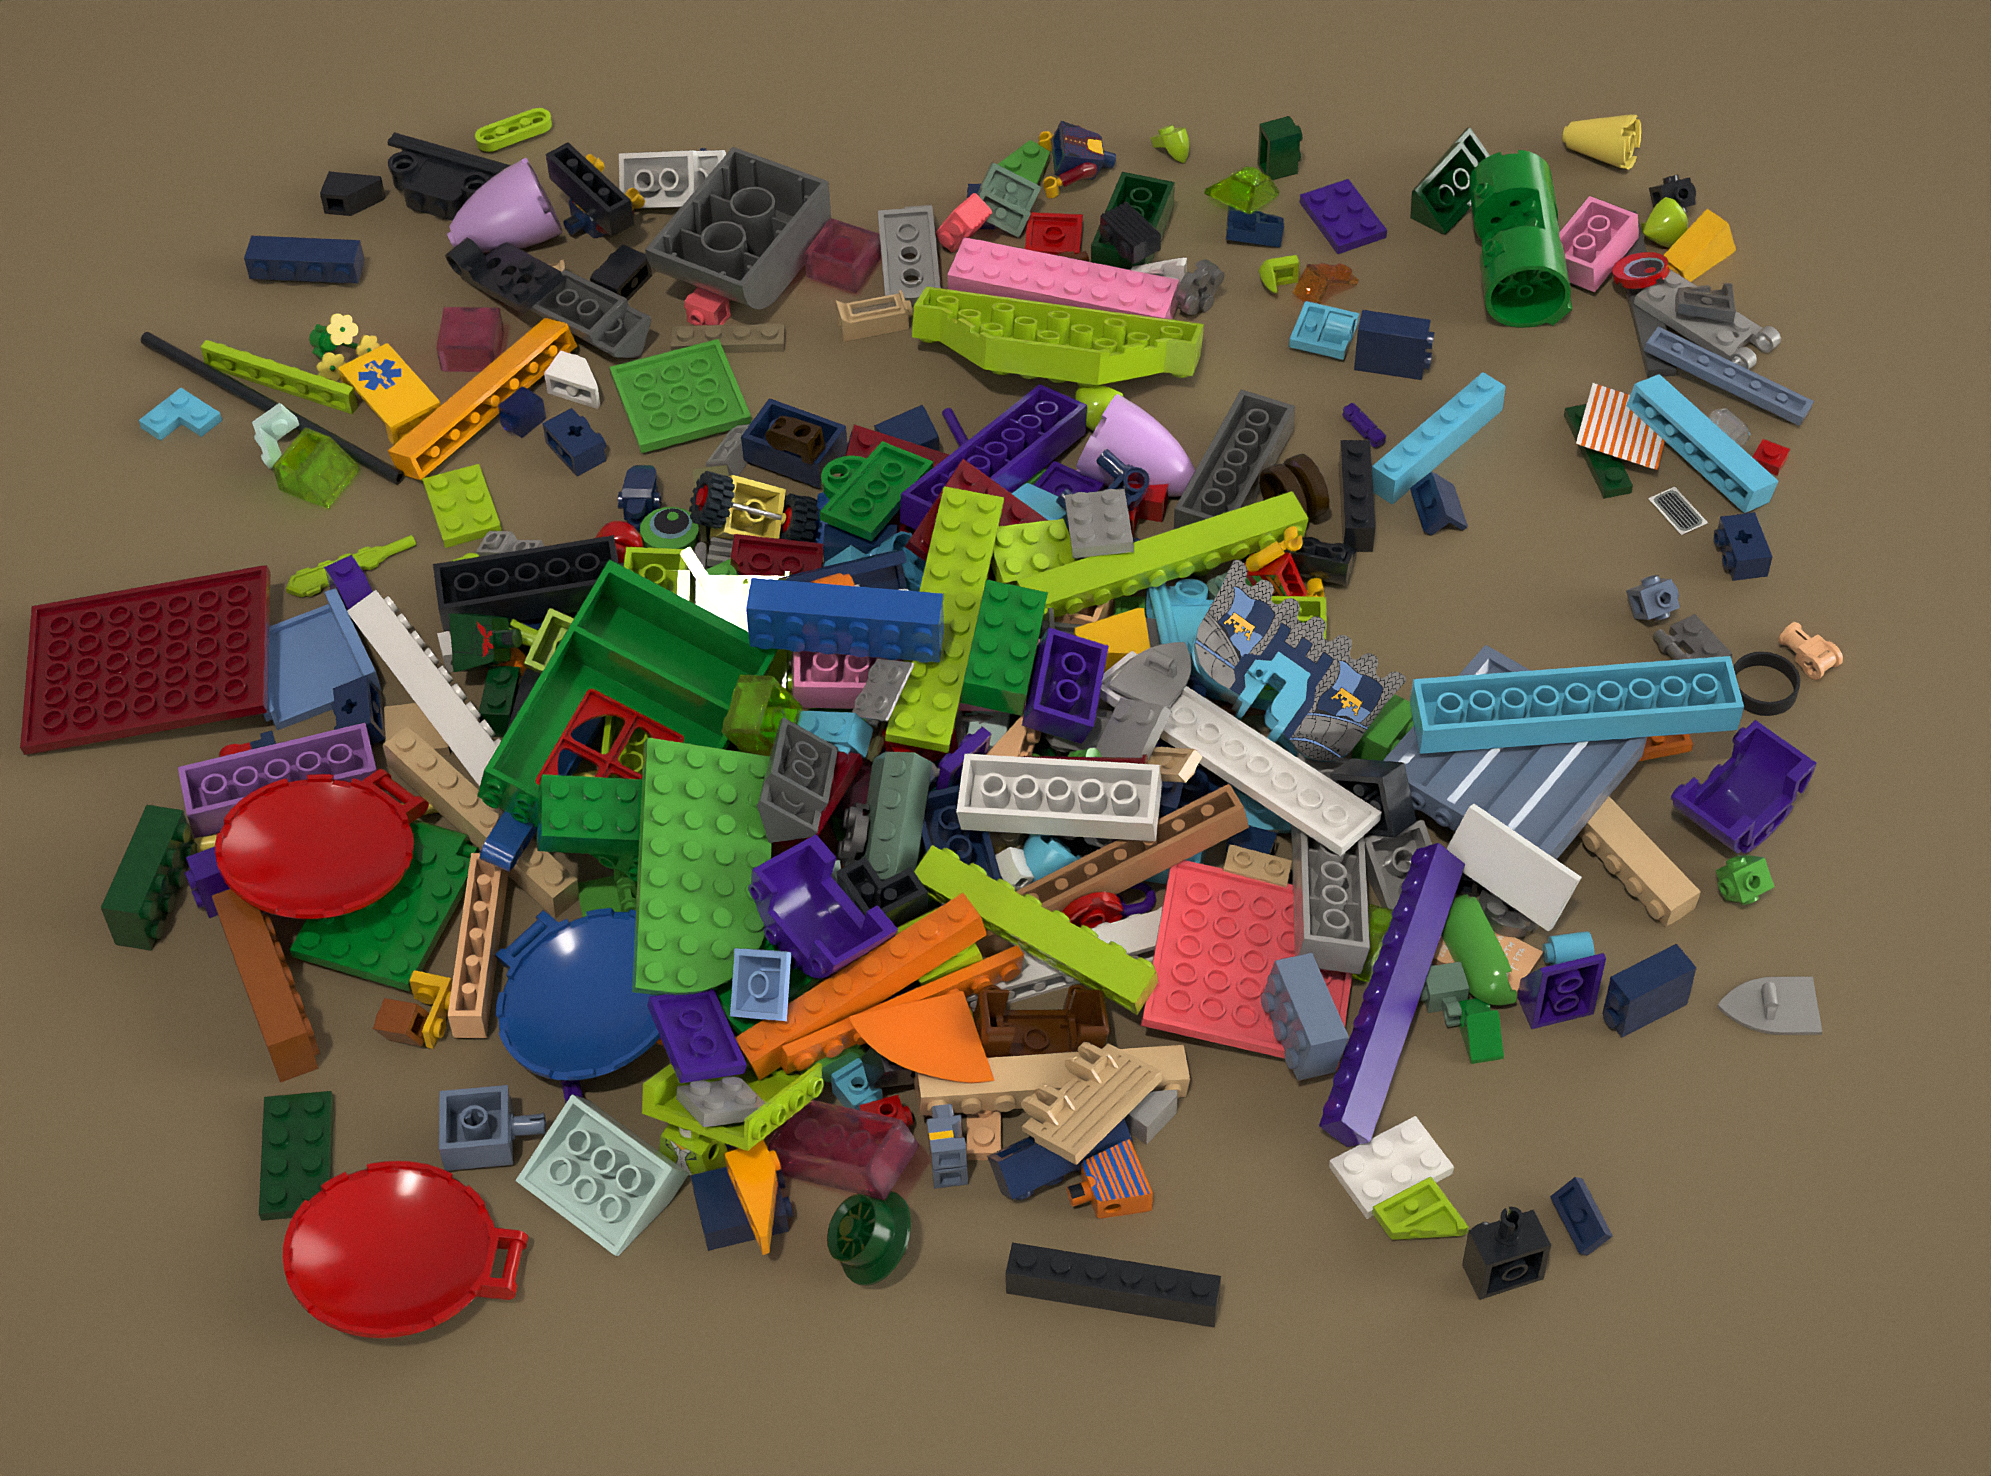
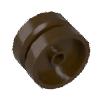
[1259,454,1330,519]

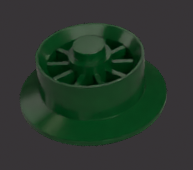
[827,1190,911,1286]

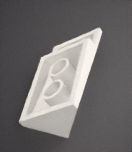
[619,150,726,209]

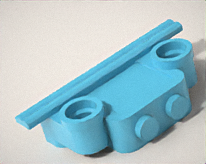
[1145,579,1214,676]

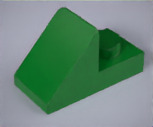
[1458,998,1504,1064]

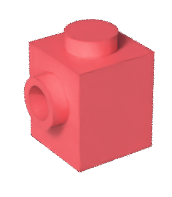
[684,287,731,326]

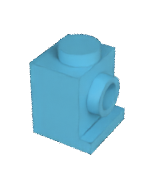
[831,1058,883,1120]

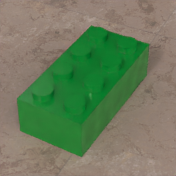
[960,579,1048,716]
[537,774,642,856]

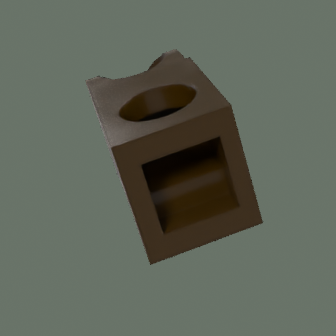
[765,416,826,465]

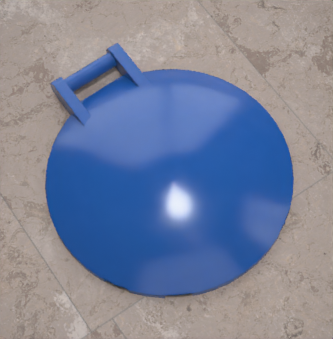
[494,908,660,1081]

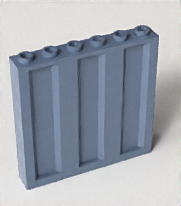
[1383,645,1647,860]

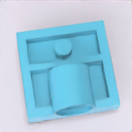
[1289,301,1360,360]

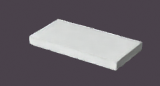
[1447,804,1582,931]

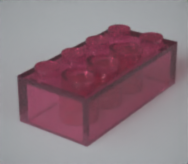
[767,1100,920,1200]

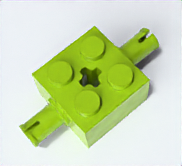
[509,608,574,673]

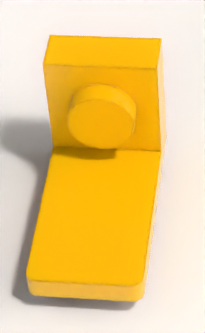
[409,970,452,1049]

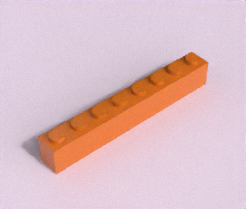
[735,893,987,1081]

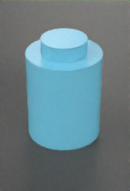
[1542,931,1595,965]

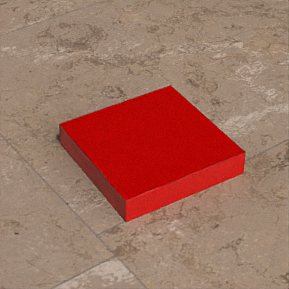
[1025,212,1083,255]

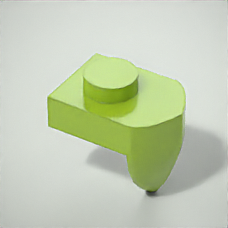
[1150,124,1190,163]
[1258,255,1300,294]

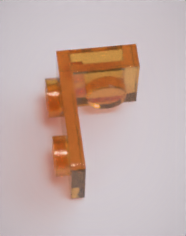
[1292,263,1359,304]

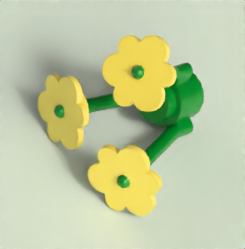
[309,313,380,381]

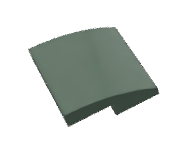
[977,162,1041,238]

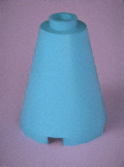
[1014,834,1082,891]

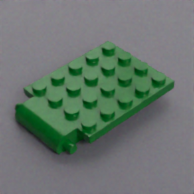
[289,820,480,992]

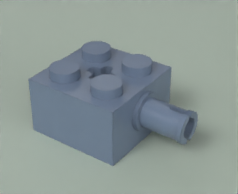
[439,1085,546,1171]

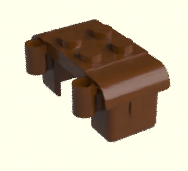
[969,984,1110,1058]

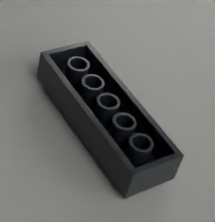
[433,535,619,632]

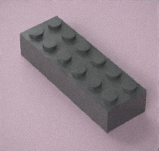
[1174,389,1295,529]

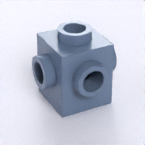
[1626,575,1680,621]

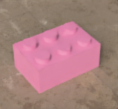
[1559,196,1639,292]

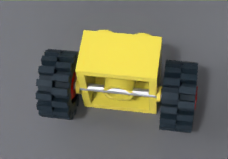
[689,471,818,542]

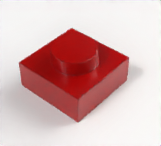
[1752,439,1790,476]

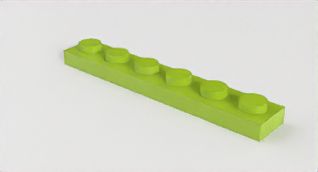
[200,340,358,414]

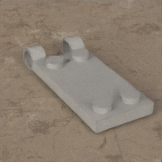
[1634,269,1781,370]
[1054,698,1172,848]

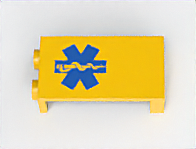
[338,343,441,446]

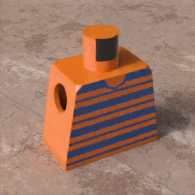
[1066,1139,1153,1219]

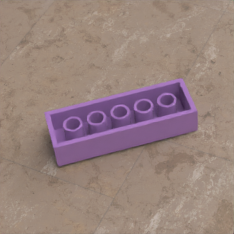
[178,723,377,838]

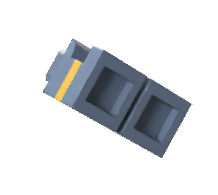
[927,1104,968,1189]

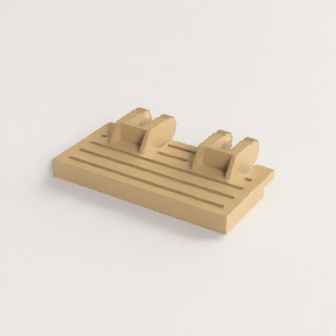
[1021,1042,1162,1165]

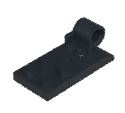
[445,237,565,314]

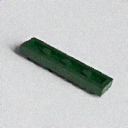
[1564,404,1633,499]

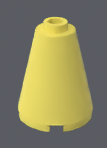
[1562,114,1641,170]

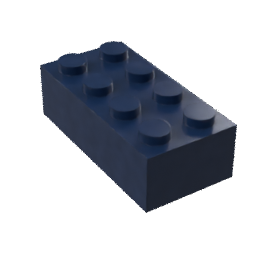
[920,785,1001,908]

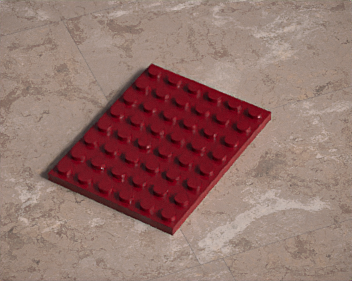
[20,565,271,755]

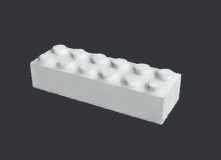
[956,754,1162,841]

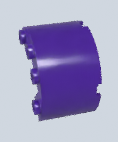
[1671,720,1817,854]
[748,835,898,978]

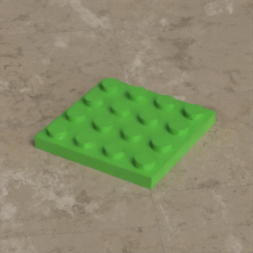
[609,339,752,453]

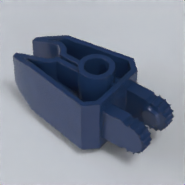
[618,465,661,533]

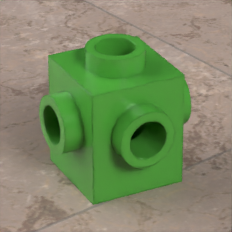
[1715,855,1775,905]

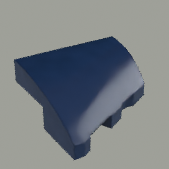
[1226,202,1284,247]

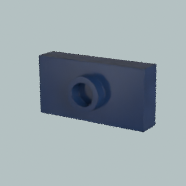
[1550,1177,1613,1256]

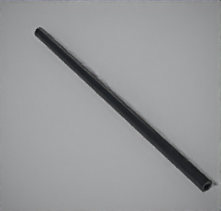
[141,332,405,484]

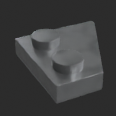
[1675,283,1736,322]

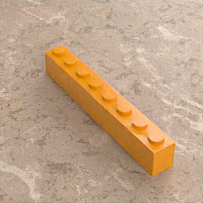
[388,318,577,480]

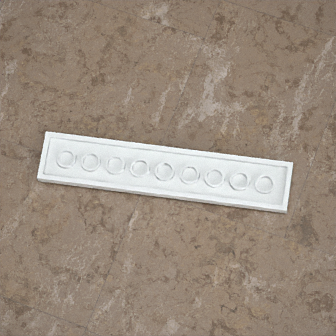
[1099,651,1382,856]

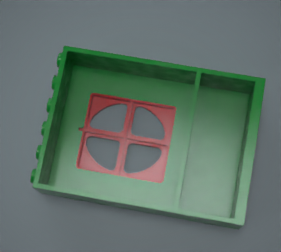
[477,559,778,883]

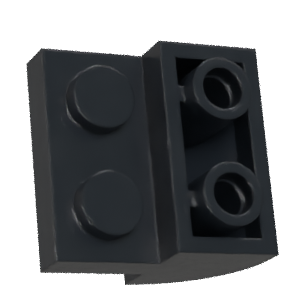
[1289,537,1357,586]

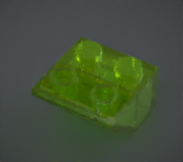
[272,427,360,509]

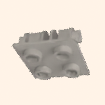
[852,659,914,727]

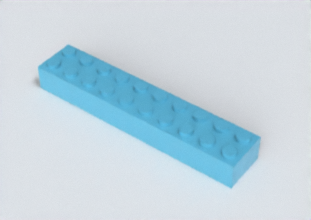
[1410,656,1744,754]

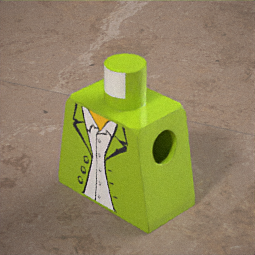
[659,1123,728,1176]

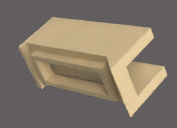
[836,290,913,342]

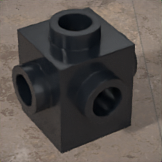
[1649,174,1696,213]

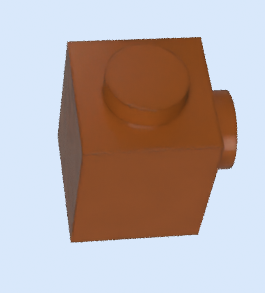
[373,998,429,1047]

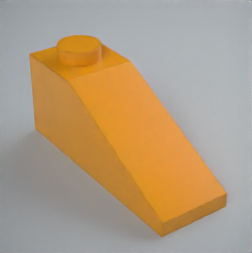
[724,1139,781,1255]

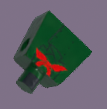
[449,613,522,672]

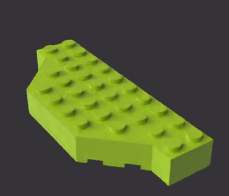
[912,286,1204,387]

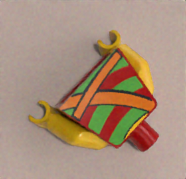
[1245,526,1324,597]

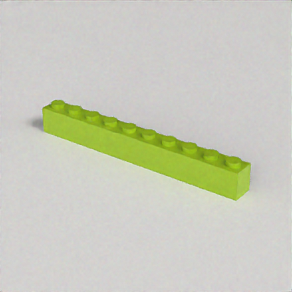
[1017,491,1309,620]

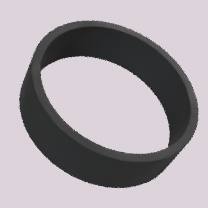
[1733,652,1800,716]

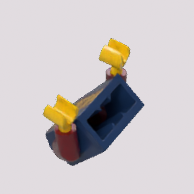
[1038,121,1116,199]
[563,154,645,238]

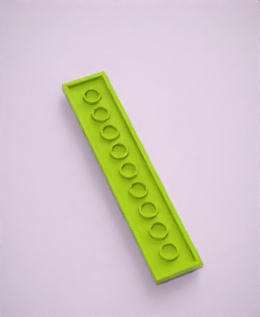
[885,486,1004,753]

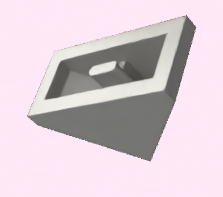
[1124,1090,1178,1145]

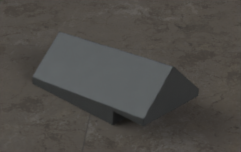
[530,269,651,358]
[757,717,838,843]

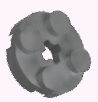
[1176,259,1225,315]
[836,802,869,866]
[1478,888,1539,937]

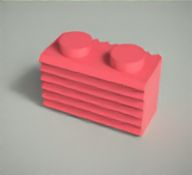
[935,193,992,252]

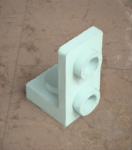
[252,403,299,475]

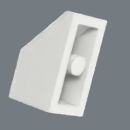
[544,351,601,409]

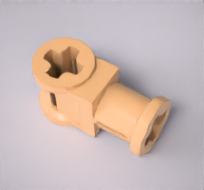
[1778,622,1843,680]

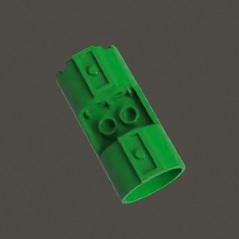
[1469,150,1573,328]

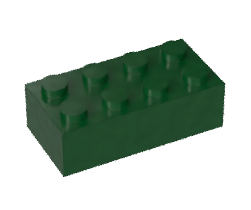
[1091,172,1175,270]
[101,804,197,951]

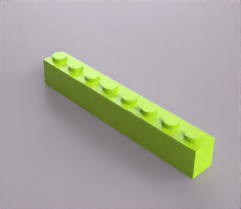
[914,845,1158,1015]

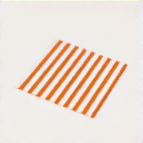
[1576,383,1665,470]

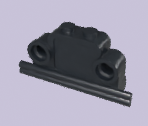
[387,132,511,221]

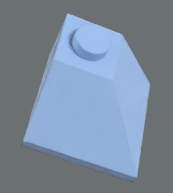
[730,948,791,1021]

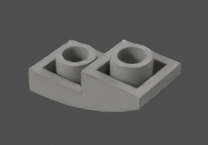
[476,531,545,557]

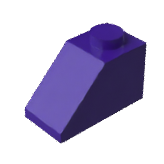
[324,555,373,629]

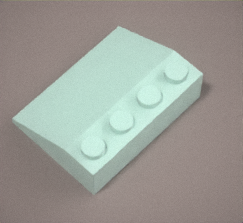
[515,1095,689,1256]

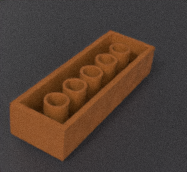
[212,889,321,1083]

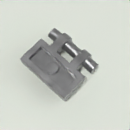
[1653,614,1733,660]

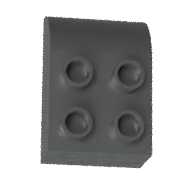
[645,147,832,309]

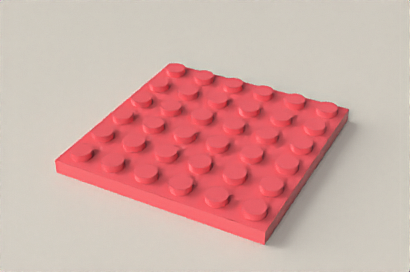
[1141,860,1352,1070]

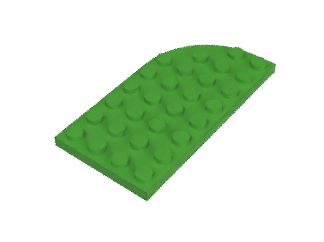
[632,738,771,995]

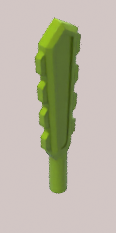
[286,535,416,598]

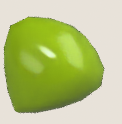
[1641,197,1689,248]
[1075,385,1123,432]

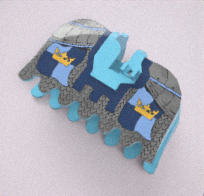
[1190,560,1406,762]

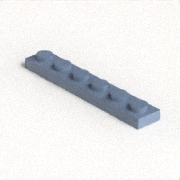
[1644,326,1814,426]

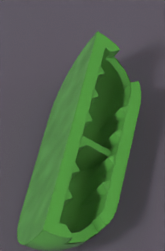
[1441,894,1517,1005]

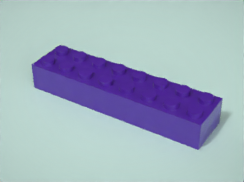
[900,384,1087,530]

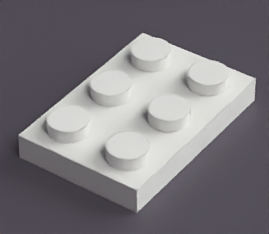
[1329,1116,1454,1219]

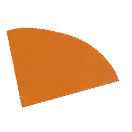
[848,991,995,1083]

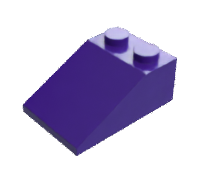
[1517,953,1606,1029]

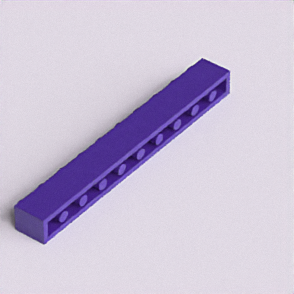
[1319,843,1465,1147]

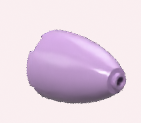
[447,158,563,253]
[1076,394,1196,497]

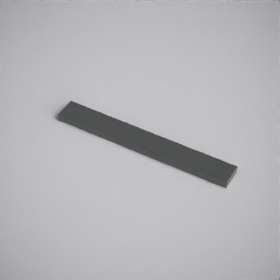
[1623,211,1677,377]

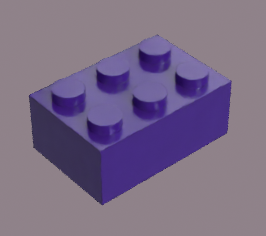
[1021,627,1109,744]

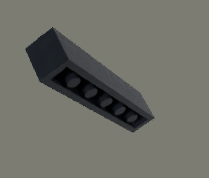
[1006,1242,1221,1327]

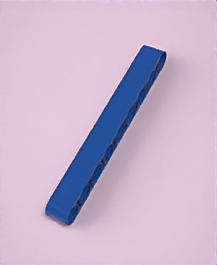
[479,716,606,872]

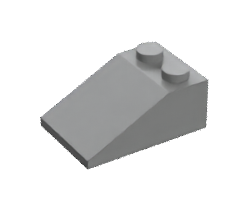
[1364,820,1432,922]

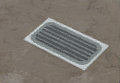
[1648,487,1708,535]

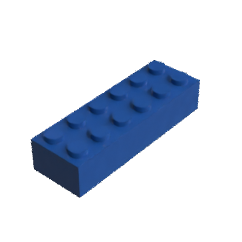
[746,578,944,663]

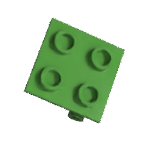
[578,868,637,917]

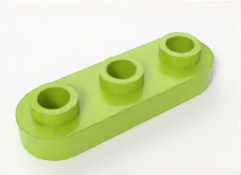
[475,108,552,152]

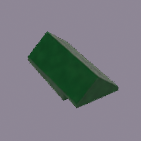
[1410,127,1490,235]

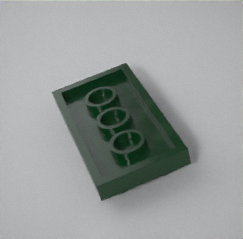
[259,1091,334,1221]

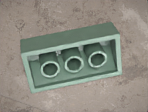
[857,752,932,881]

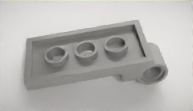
[878,205,941,305]

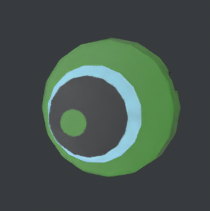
[640,507,699,549]

